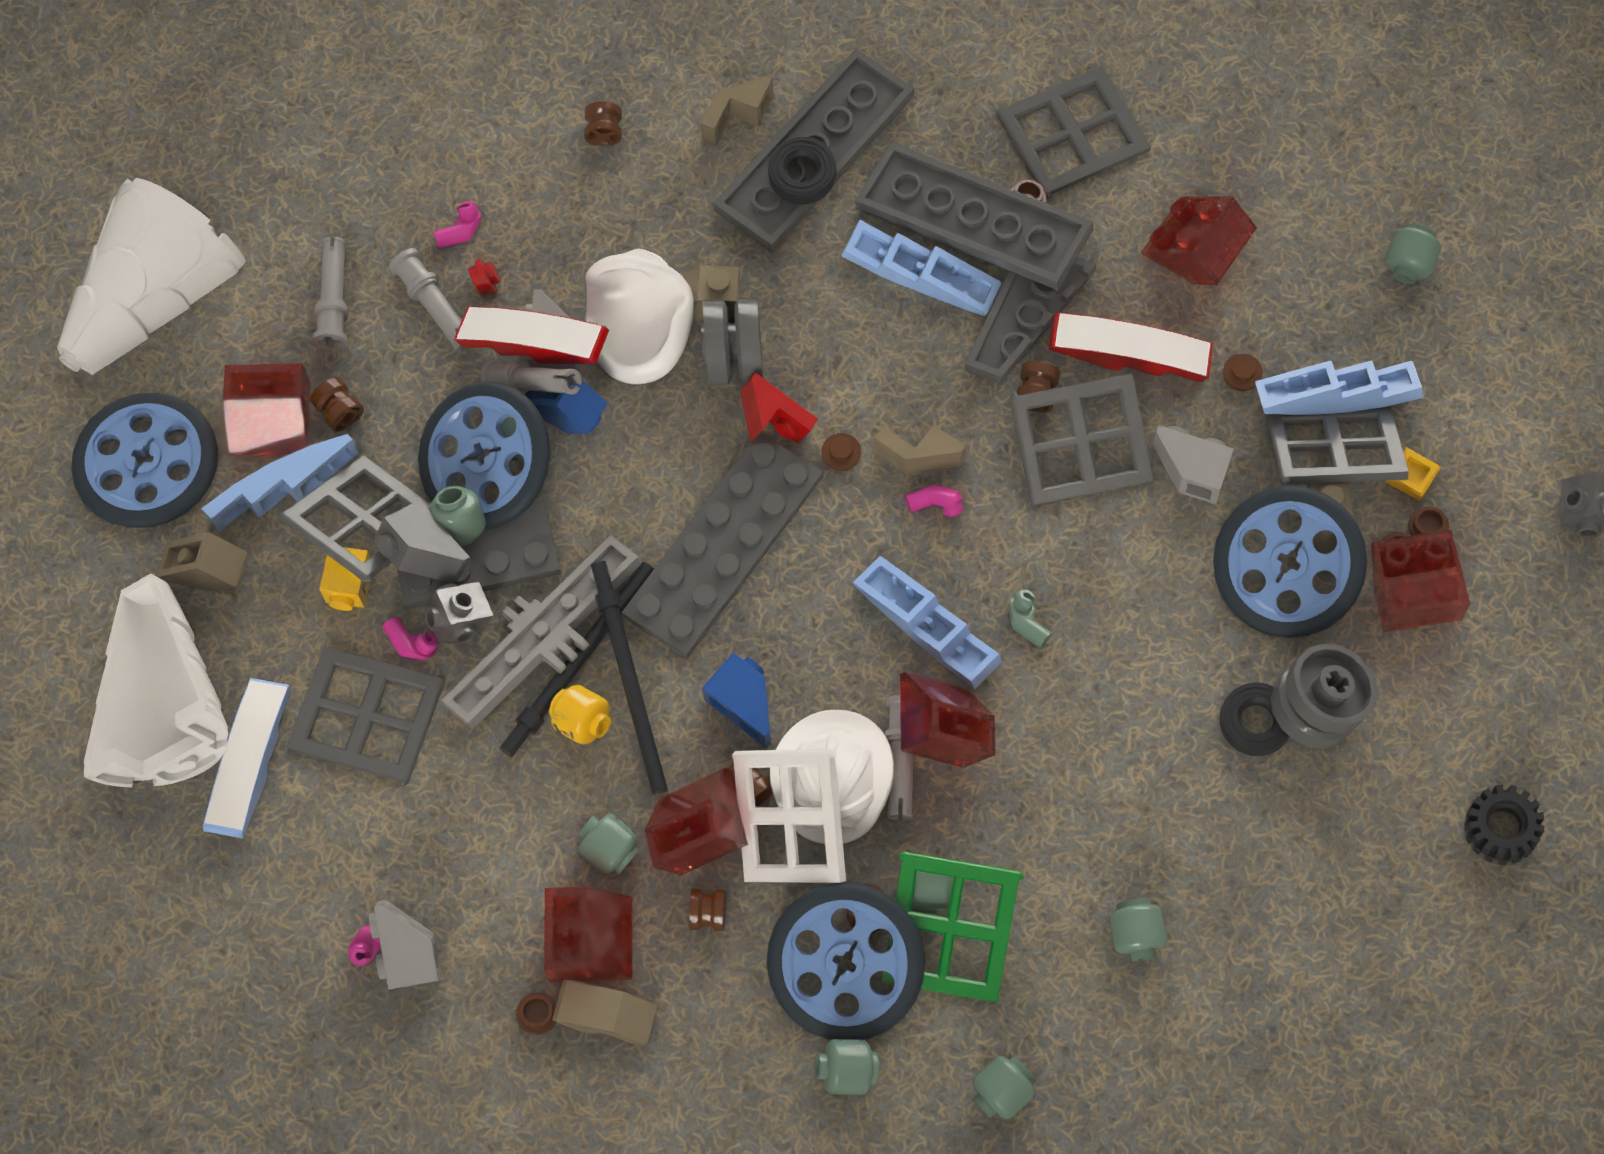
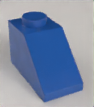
[524,380,608,434]
[702,652,771,748]

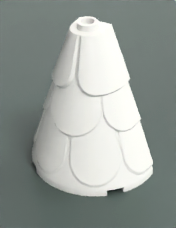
[57,178,246,375]
[84,574,228,788]

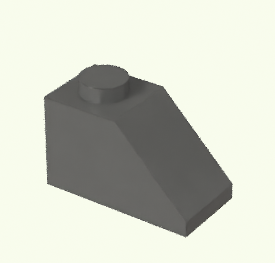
[374,500,470,583]

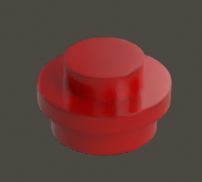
[468,258,501,296]

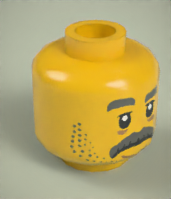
[549,685,611,745]

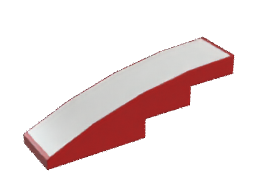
[454,306,609,364]
[1048,312,1213,382]

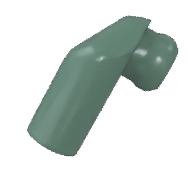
[1009,590,1052,649]

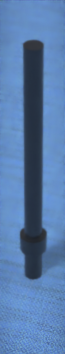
[591,561,668,795]
[499,562,654,757]

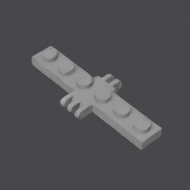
[441,535,641,730]

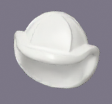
[585,249,694,384]
[770,710,894,845]

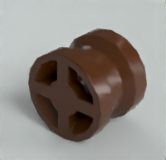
[584,101,622,145]
[689,888,726,931]

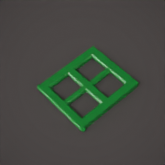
[882,851,1024,1002]

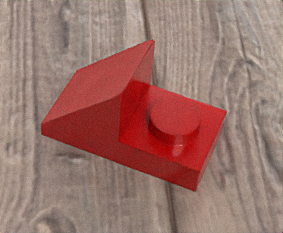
[740,372,818,444]

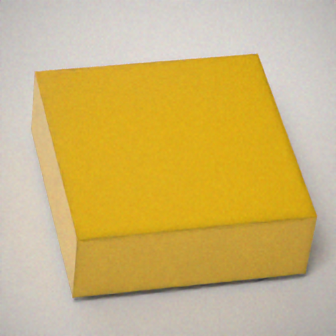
[1386,447,1441,501]

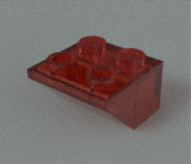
[1141,196,1257,285]
[223,363,311,456]
[1371,530,1470,633]
[900,672,996,768]
[644,768,748,876]
[544,887,633,982]

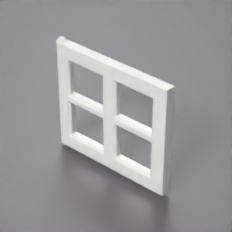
[732,749,846,883]

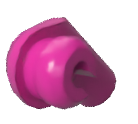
[433,201,481,249]
[904,484,964,517]
[383,617,438,660]
[348,925,381,966]

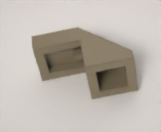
[701,75,774,146]
[874,425,966,474]
[552,980,658,1046]

